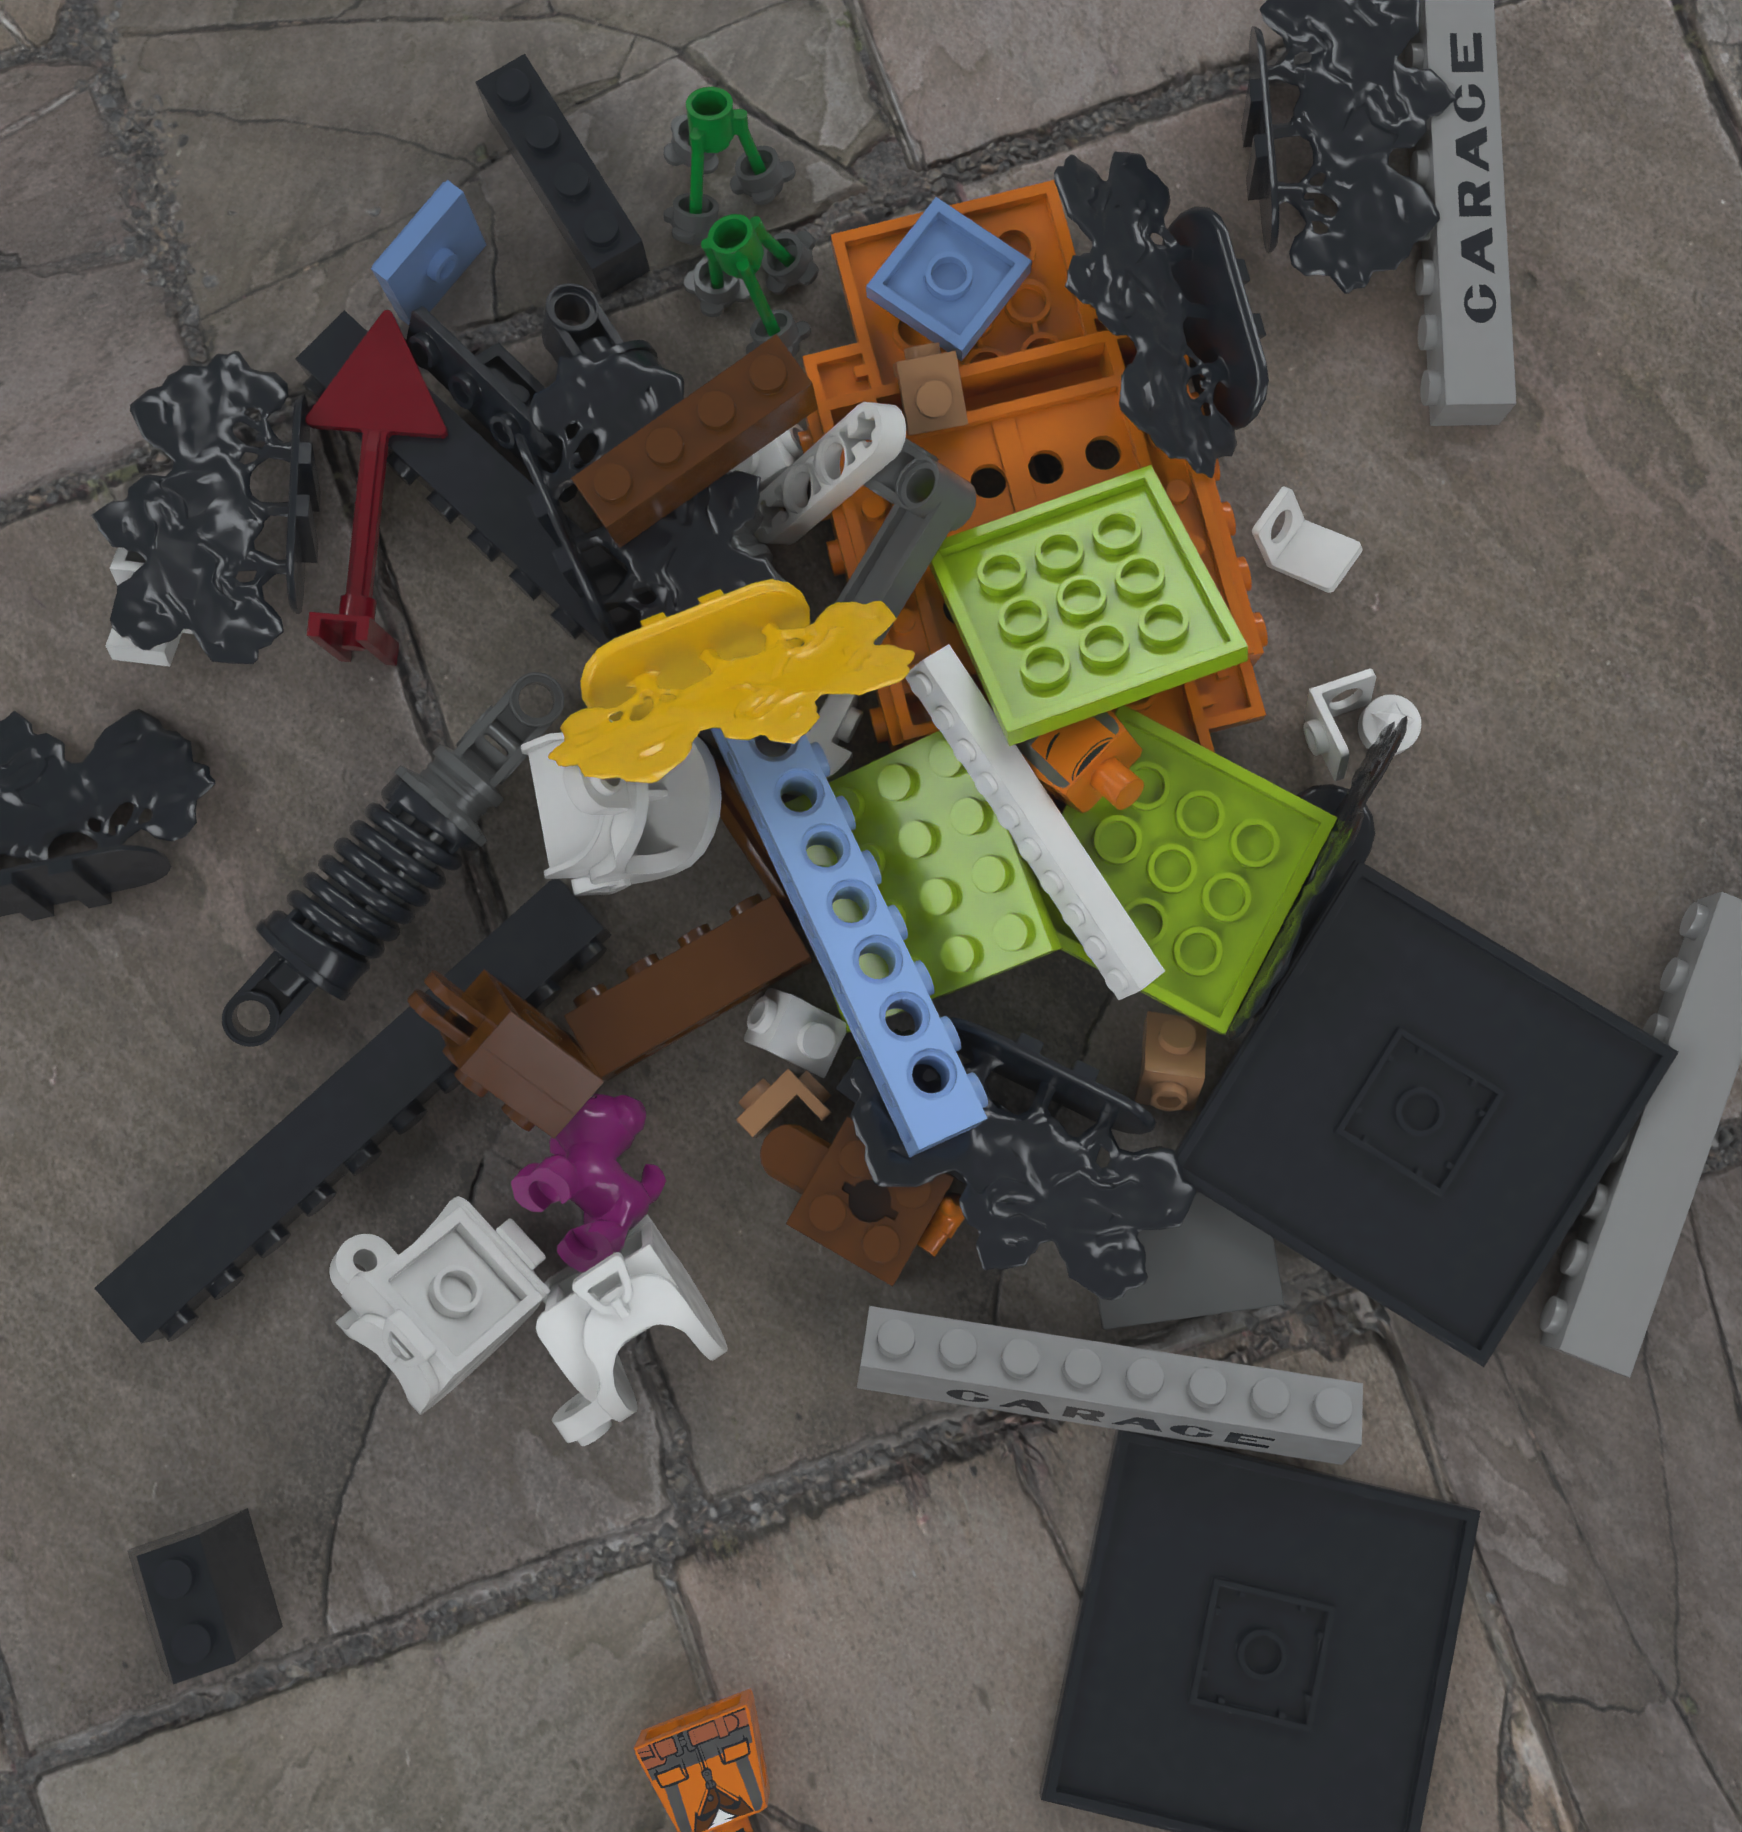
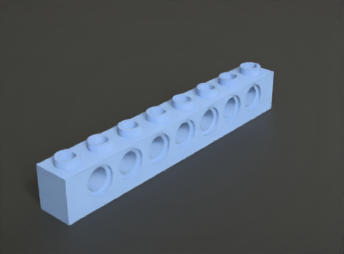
[710,728,988,1157]

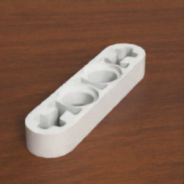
[754,402,906,545]

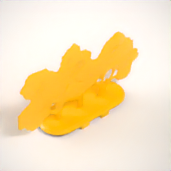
[548,579,915,784]

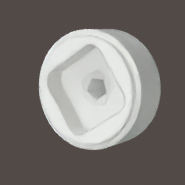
[1358,695,1421,756]

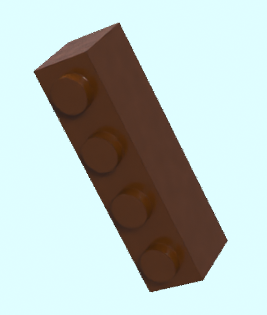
[571,334,818,548]
[564,894,812,1081]

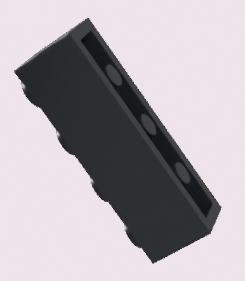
[475,54,650,299]

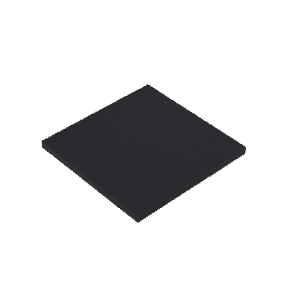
[1174,859,1679,1367]
[1039,1429,1481,1832]

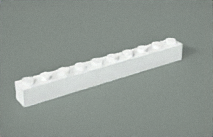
[906,644,1165,1000]

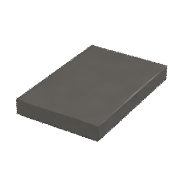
[1096,1192,1284,1330]

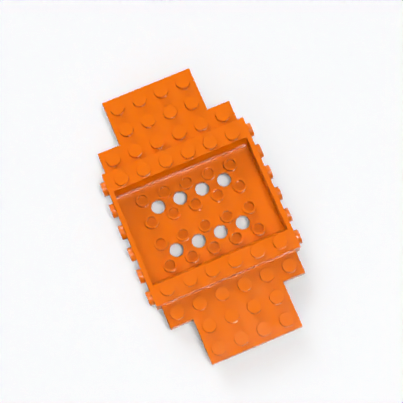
[797,180,1268,813]

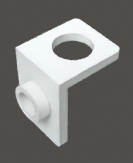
[1252,486,1363,593]
[1303,669,1376,781]

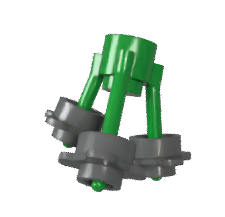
[663,87,796,245]
[684,214,819,357]

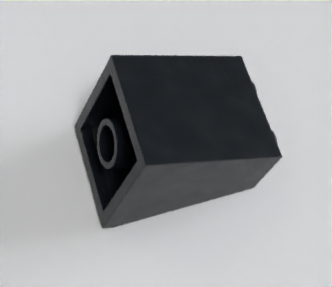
[127,1508,283,1685]

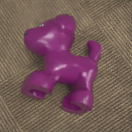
[511,1094,666,1272]

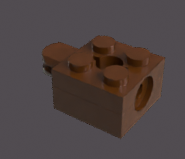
[407,969,604,1139]
[760,1116,954,1287]

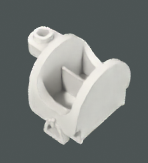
[521,719,722,896]
[329,1196,550,1415]
[536,1214,728,1446]

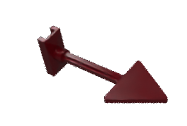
[305,310,448,666]

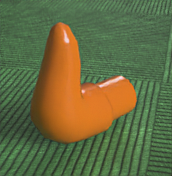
[917,1193,965,1258]

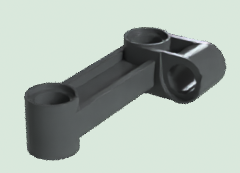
[801,438,977,646]

